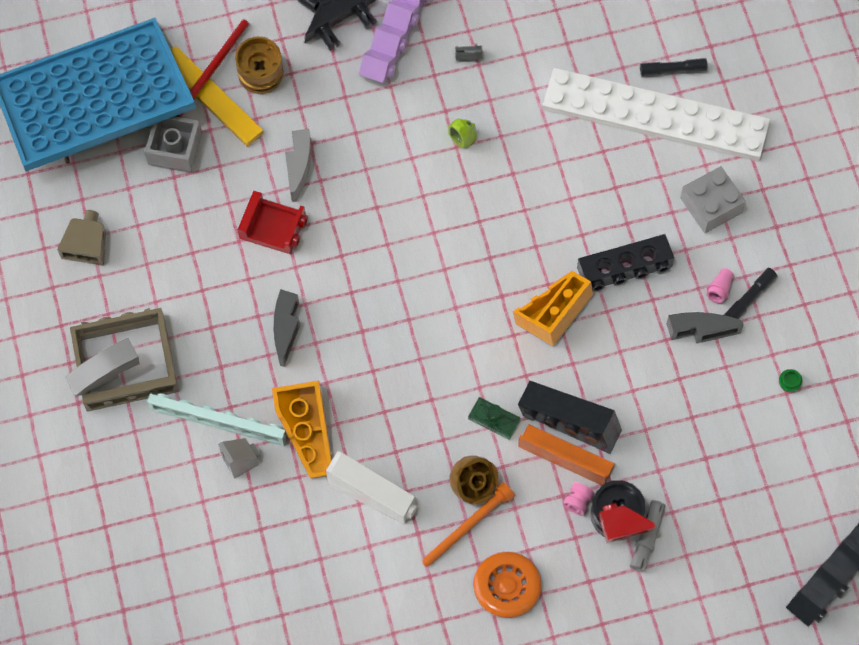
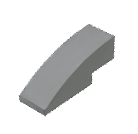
[285,129,311,202]
[66,338,140,397]

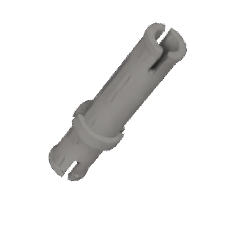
[629,500,666,572]

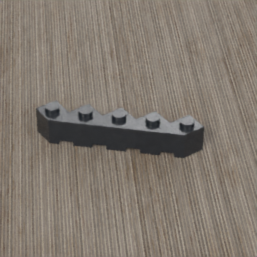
[785,523,859,627]

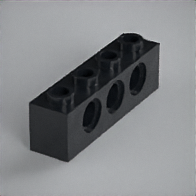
[577,234,674,291]

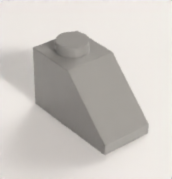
[218,438,260,479]

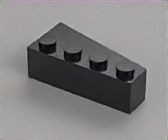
[518,381,622,454]

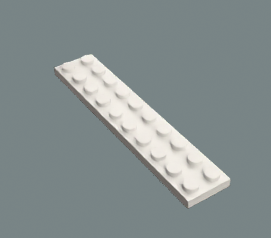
[542,68,770,161]

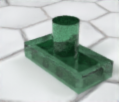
[468,397,521,440]

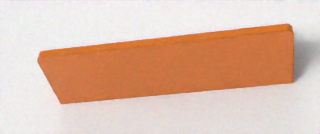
[518,424,614,486]

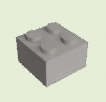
[145,116,202,172]
[680,166,746,233]

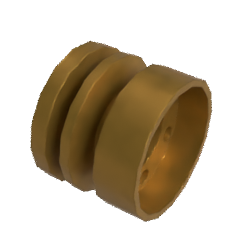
[235,36,284,94]

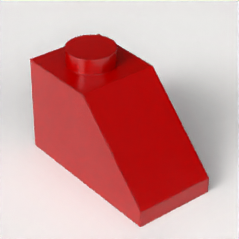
[598,504,656,543]

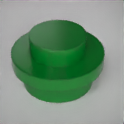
[779,369,803,392]

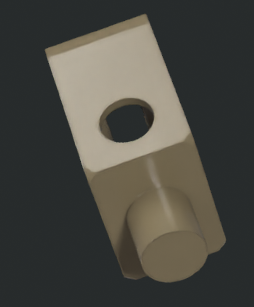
[57,210,106,266]

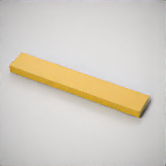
[171,46,264,147]

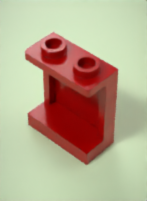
[237,190,308,255]

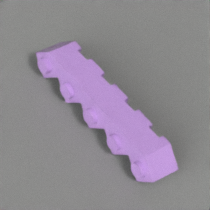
[359,0,428,83]

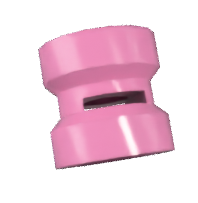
[563,482,595,515]

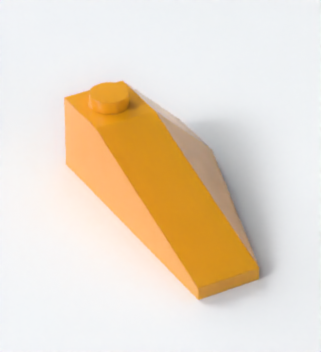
[272,381,332,478]

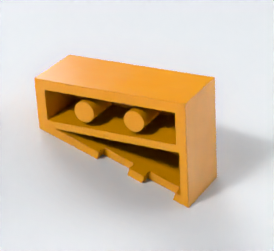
[513,271,593,346]

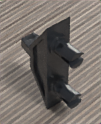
[304,0,377,51]

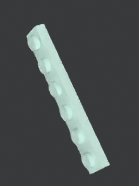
[147,393,287,446]

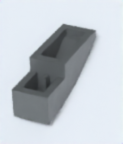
[273,289,300,367]
[666,312,744,344]

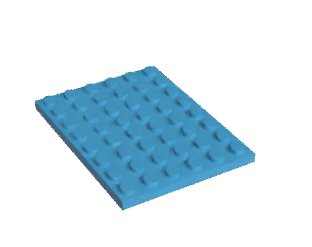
[0,18,196,172]

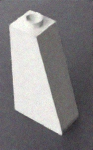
[326,451,417,524]

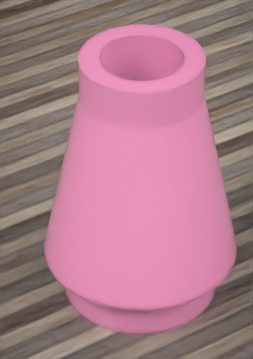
[707,268,734,303]

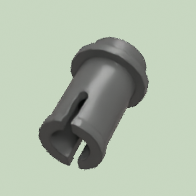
[455,44,482,61]

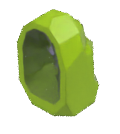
[448,118,477,148]

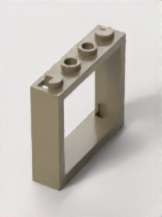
[70,308,179,412]

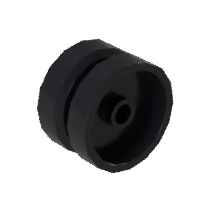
[591,480,645,540]

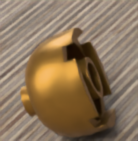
[449,455,498,505]

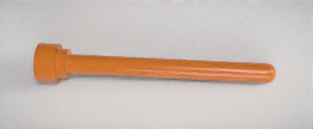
[422,482,515,566]

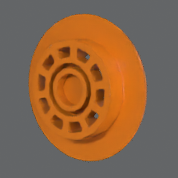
[473,552,542,618]

